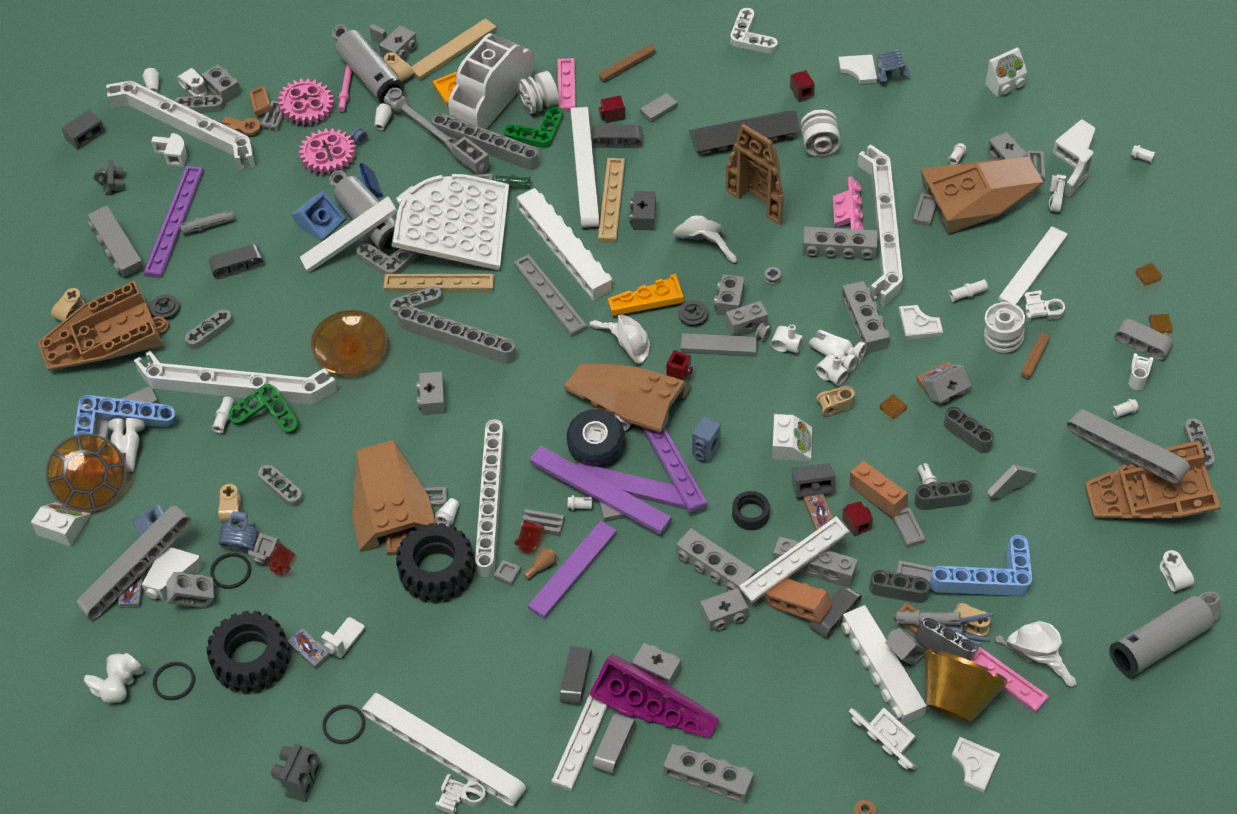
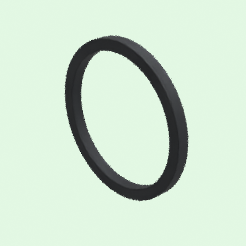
[210,553,251,589]
[153,662,195,700]
[322,705,365,744]

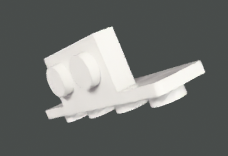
[849,708,918,770]

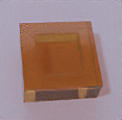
[1135,263,1162,286]
[1149,314,1173,334]
[879,394,907,420]

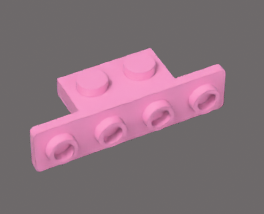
[833,176,864,230]

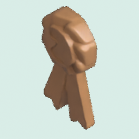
[221,116,261,136]

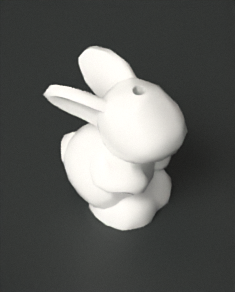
[84,653,144,704]

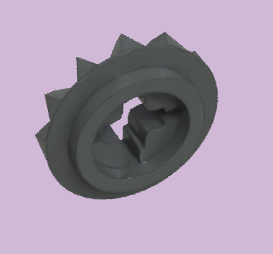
[149,294,180,319]
[678,301,708,326]

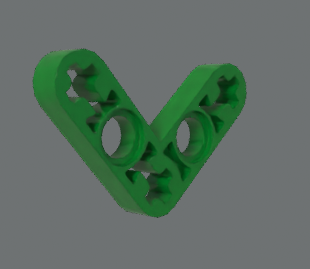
[504,106,563,148]
[229,384,299,432]

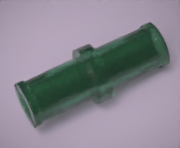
[495,175,531,189]

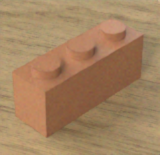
[850,460,908,519]
[765,578,832,623]

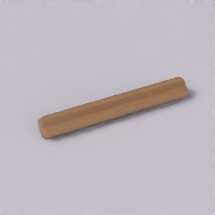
[599,44,656,82]

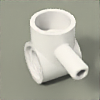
[770,325,803,354]
[815,354,849,386]

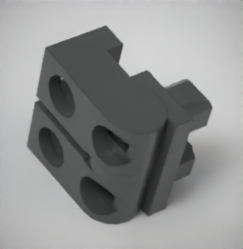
[271,744,322,803]

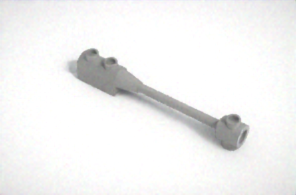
[384,88,489,175]

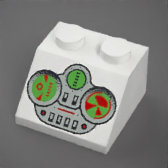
[985,47,1027,97]
[772,414,812,461]
[31,502,91,547]

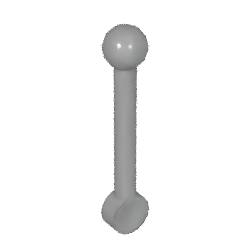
[995,635,1033,663]

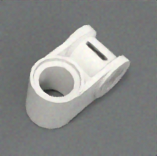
[177,68,207,96]
[1128,353,1153,390]
[1159,550,1194,592]

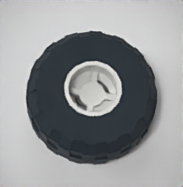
[567,409,625,467]

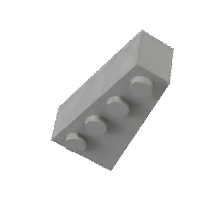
[87,205,143,278]

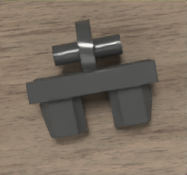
[94,160,123,195]

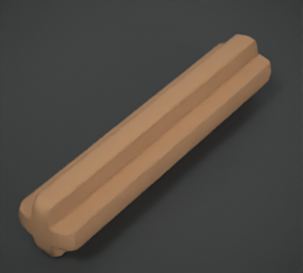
[1021,333,1050,379]

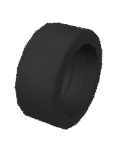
[732,491,770,530]

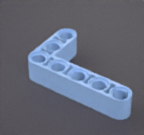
[73,395,175,454]
[929,535,1032,596]

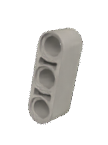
[1115,319,1173,360]
[593,713,636,774]

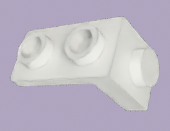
[321,617,365,658]

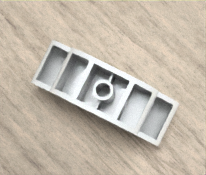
[448,33,534,129]

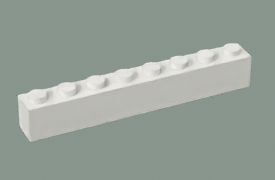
[517,188,613,301]

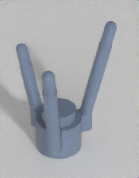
[945,613,994,646]

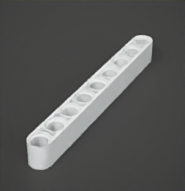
[571,107,599,228]
[475,419,504,577]
[361,693,527,806]

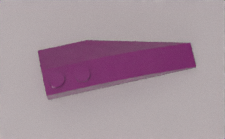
[589,653,720,738]

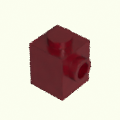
[790,70,815,101]
[598,95,625,124]
[666,350,693,381]
[842,501,873,537]

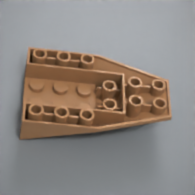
[921,156,1043,233]
[38,281,163,371]

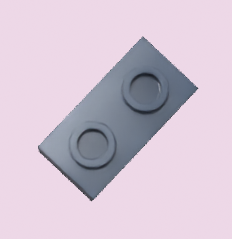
[692,416,721,463]

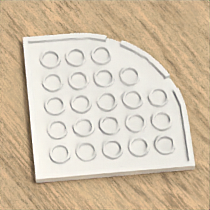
[392,174,509,270]

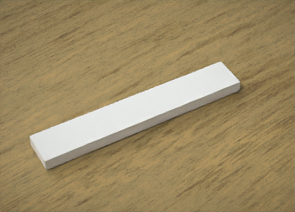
[300,197,398,273]
[998,226,1068,305]
[739,516,849,603]
[552,674,608,791]

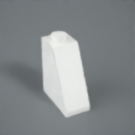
[1052,119,1096,168]
[142,547,203,600]

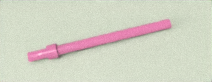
[338,65,352,112]

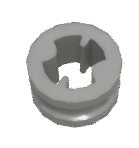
[764,267,781,286]
[755,322,772,341]

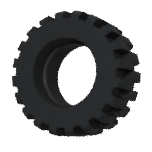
[396,523,475,602]
[206,611,290,693]

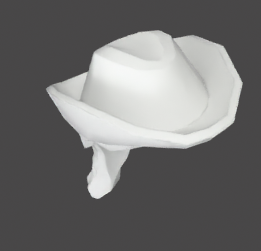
[672,215,737,263]
[589,315,650,364]
[1006,621,1077,687]

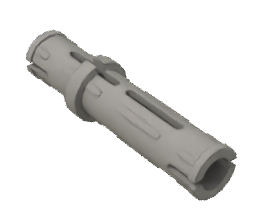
[180,210,235,235]
[896,610,961,626]

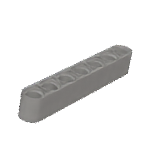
[432,113,539,170]
[397,306,516,364]
[1067,409,1190,483]
[76,506,191,620]

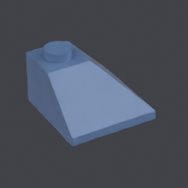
[291,190,346,240]

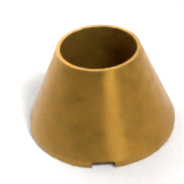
[925,649,1008,722]

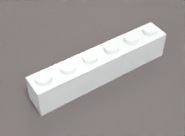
[841,605,927,725]

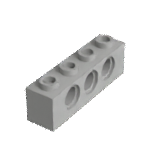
[803,227,877,259]
[842,281,890,354]
[676,528,756,595]
[773,536,858,588]
[663,744,754,804]

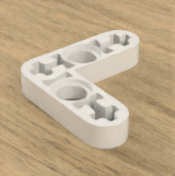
[730,8,778,54]

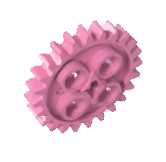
[278,78,334,126]
[299,128,356,175]

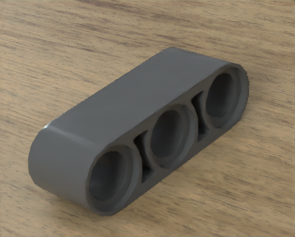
[592,124,643,148]
[209,244,264,279]
[944,406,994,453]
[914,480,973,510]
[869,570,930,603]
[810,584,862,639]
[915,617,977,661]
[560,646,592,705]

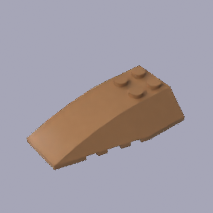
[725,124,784,225]
[564,364,691,432]
[352,440,436,552]
[1085,441,1221,518]

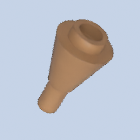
[523,547,557,580]

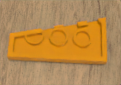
[608,273,684,316]

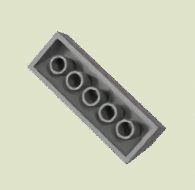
[689,111,800,154]

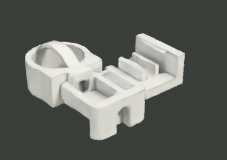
[1049,174,1066,212]
[1024,290,1065,323]
[435,774,486,814]

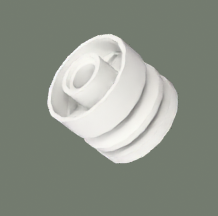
[518,71,559,114]
[801,109,841,157]
[984,302,1025,353]

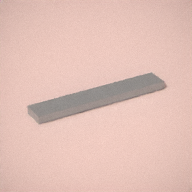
[514,254,587,337]

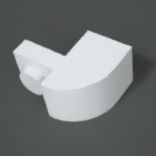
[151,133,187,167]

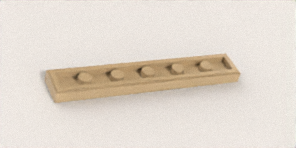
[411,18,497,81]
[598,158,625,243]
[383,274,494,292]

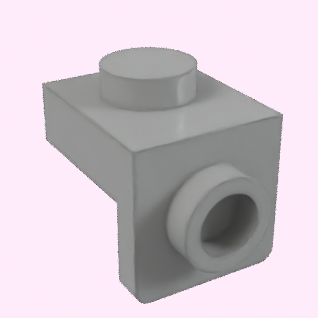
[248,533,280,564]

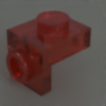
[514,519,545,552]
[265,543,295,575]

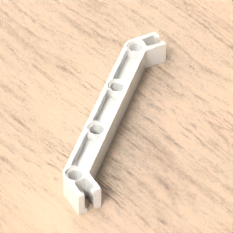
[106,81,255,170]
[858,144,903,307]
[134,351,337,404]

